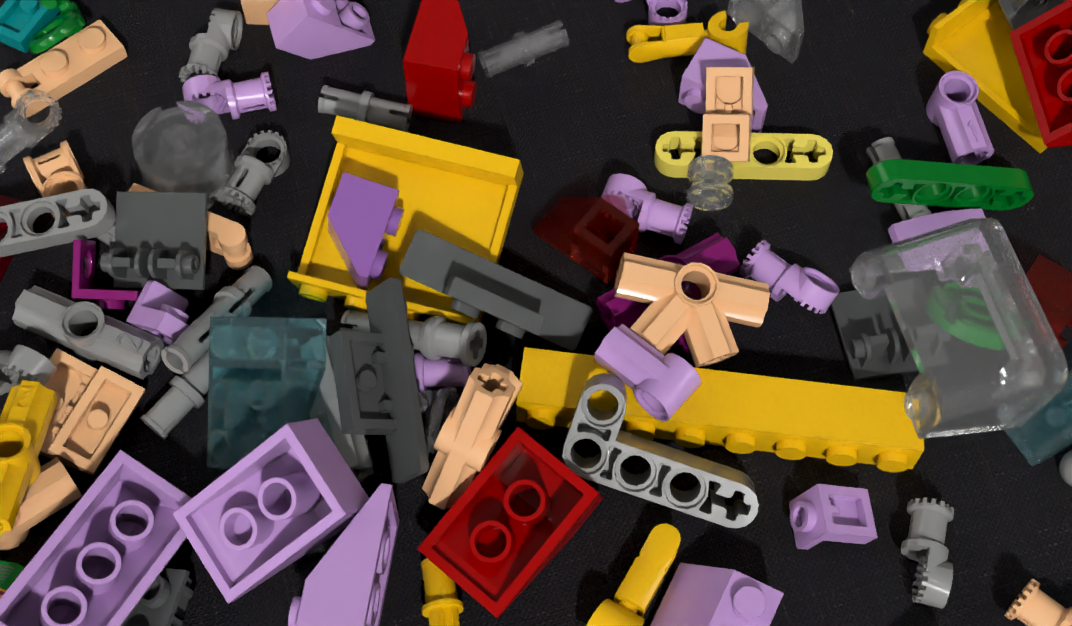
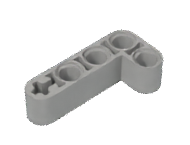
[562,373,759,529]

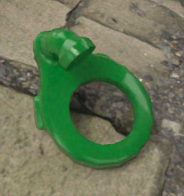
[28,0,86,54]

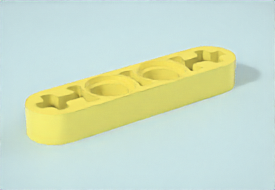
[654,131,833,181]

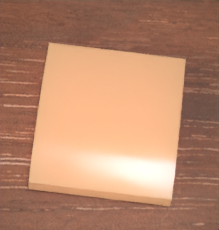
[39,348,146,476]

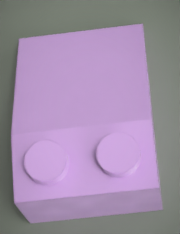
[172,418,369,604]
[288,483,400,626]

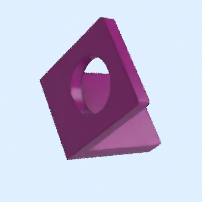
[71,240,142,309]

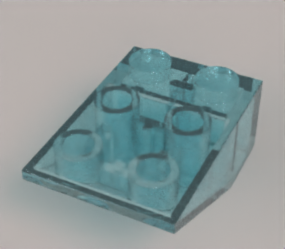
[207,317,327,469]

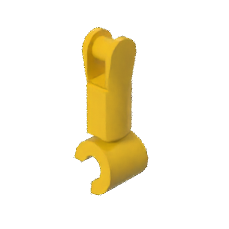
[626,10,749,63]
[586,523,681,626]

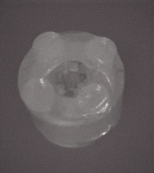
[132,101,235,209]

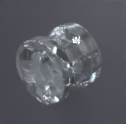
[686,155,733,211]

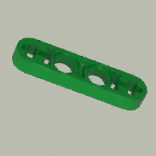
[866,159,1034,211]

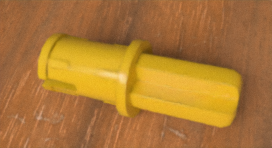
[421,558,464,626]

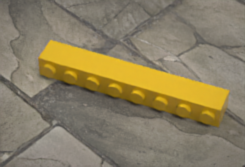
[516,347,925,472]

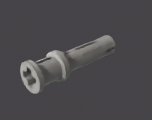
[340,309,487,367]

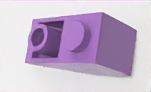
[327,172,404,291]

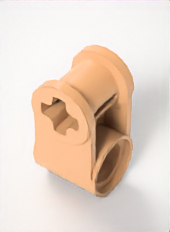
[23,140,95,220]

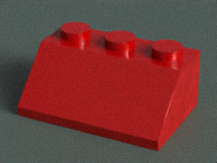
[1009,0,1072,148]

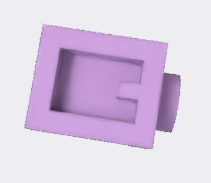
[126,280,190,344]
[789,484,878,550]

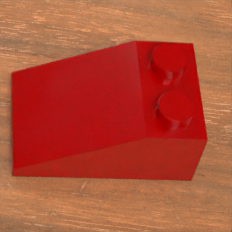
[403,0,477,124]
[417,427,603,618]

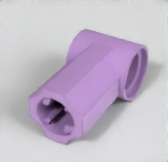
[926,71,994,165]
[594,324,701,422]

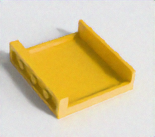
[923,0,1048,154]
[287,115,524,325]

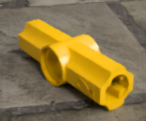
[0,380,58,537]

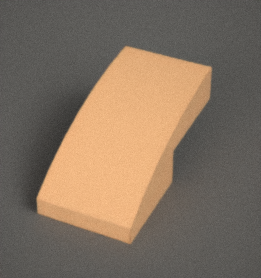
[702,67,755,162]

